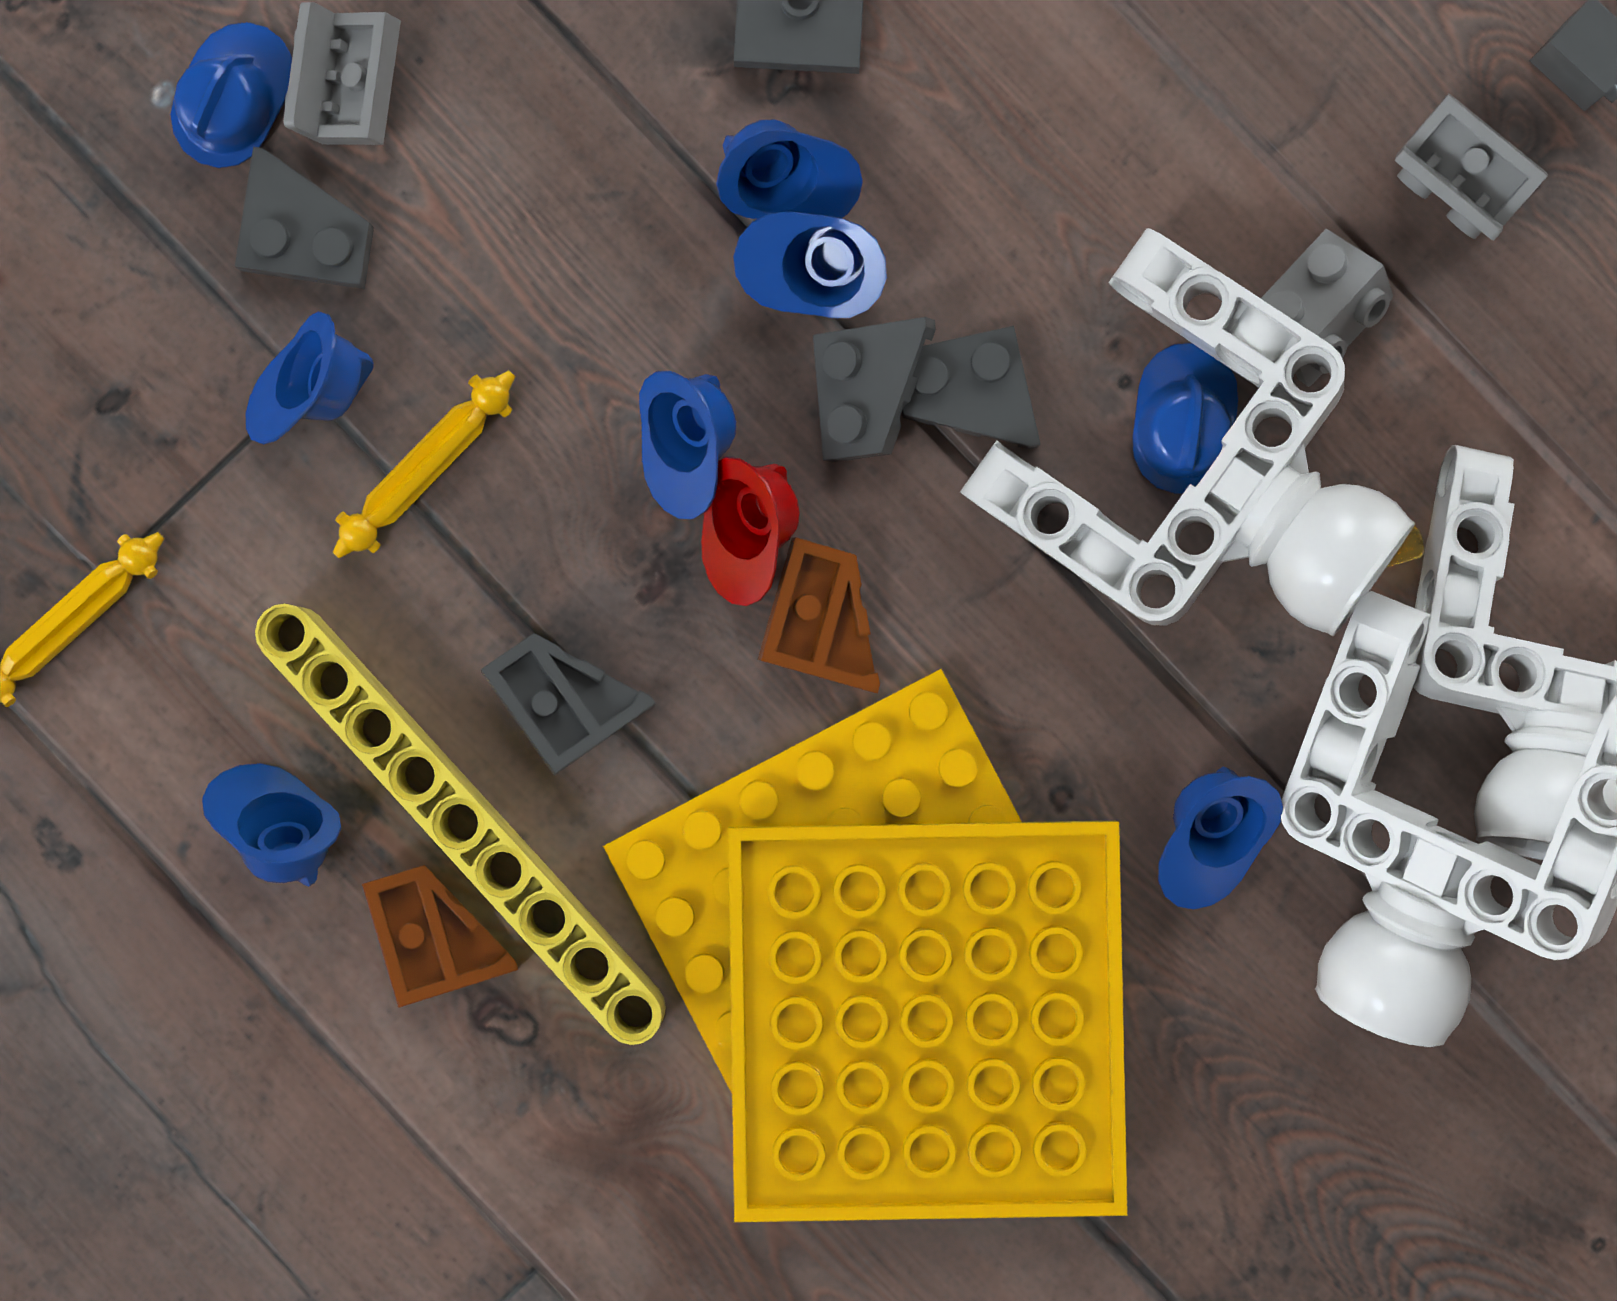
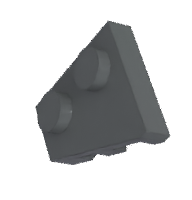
[235,147,374,289]
[813,317,936,462]
[902,326,1040,449]
[481,633,656,776]

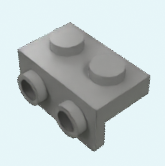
[284,2,401,145]
[1395,93,1548,241]
[1261,229,1393,387]

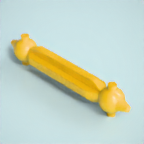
[333,370,516,558]
[0,532,165,707]

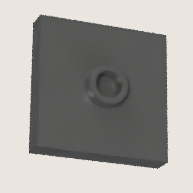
[734,0,863,74]

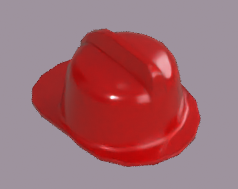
[701,457,800,606]

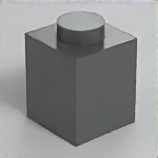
[1529,0,1617,111]

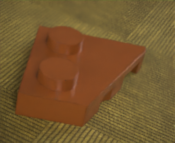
[757,537,880,694]
[362,865,518,1008]

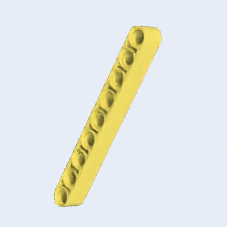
[255,604,666,1045]

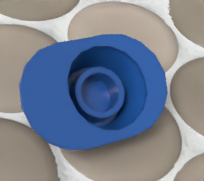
[170,22,292,168]
[716,119,863,219]
[733,211,887,318]
[246,311,374,445]
[1132,343,1238,494]
[639,371,736,519]
[202,763,341,887]
[1158,767,1283,909]

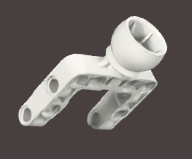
[960,228,1415,636]
[1413,445,1617,860]
[1281,591,1617,1047]

